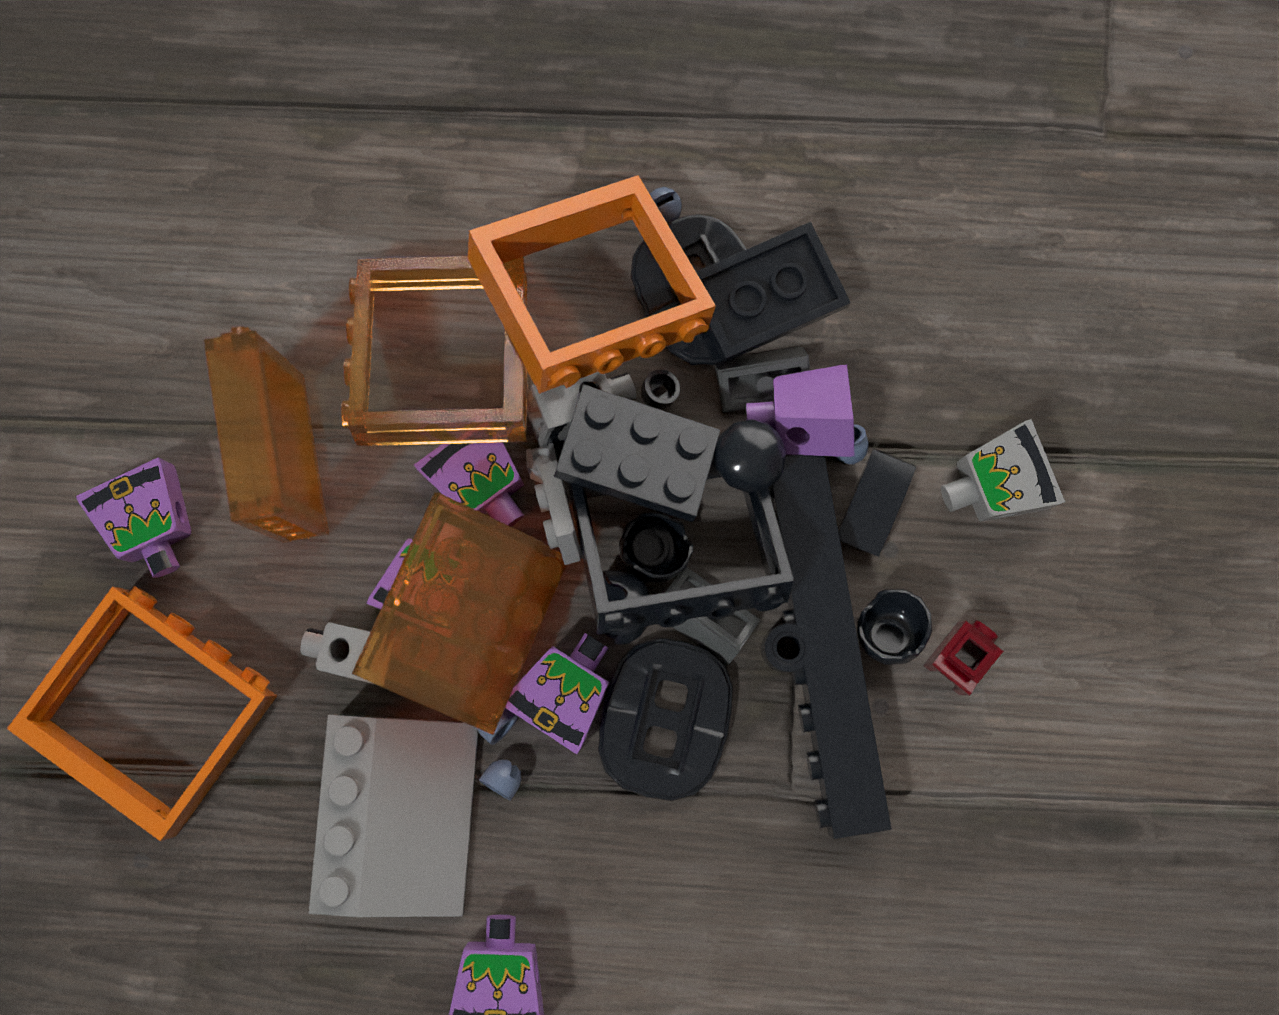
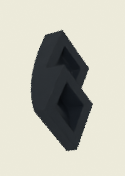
[838,448,916,557]

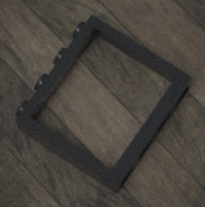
[568,454,794,636]

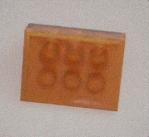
[352,492,566,735]

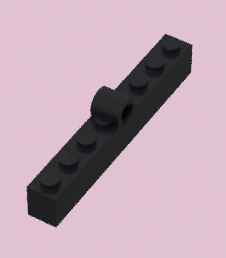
[761,455,892,839]

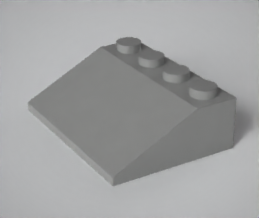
[308,714,479,917]

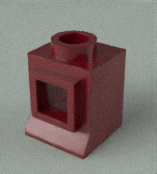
[923,620,1004,696]

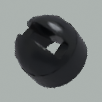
[641,369,680,410]

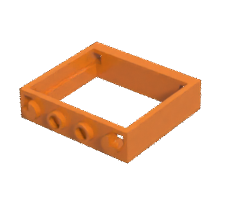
[468,175,716,394]
[7,586,277,841]

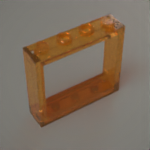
[341,256,528,446]
[204,327,329,543]

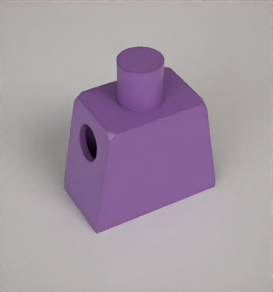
[746,365,854,457]

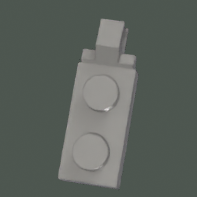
[526,443,582,565]

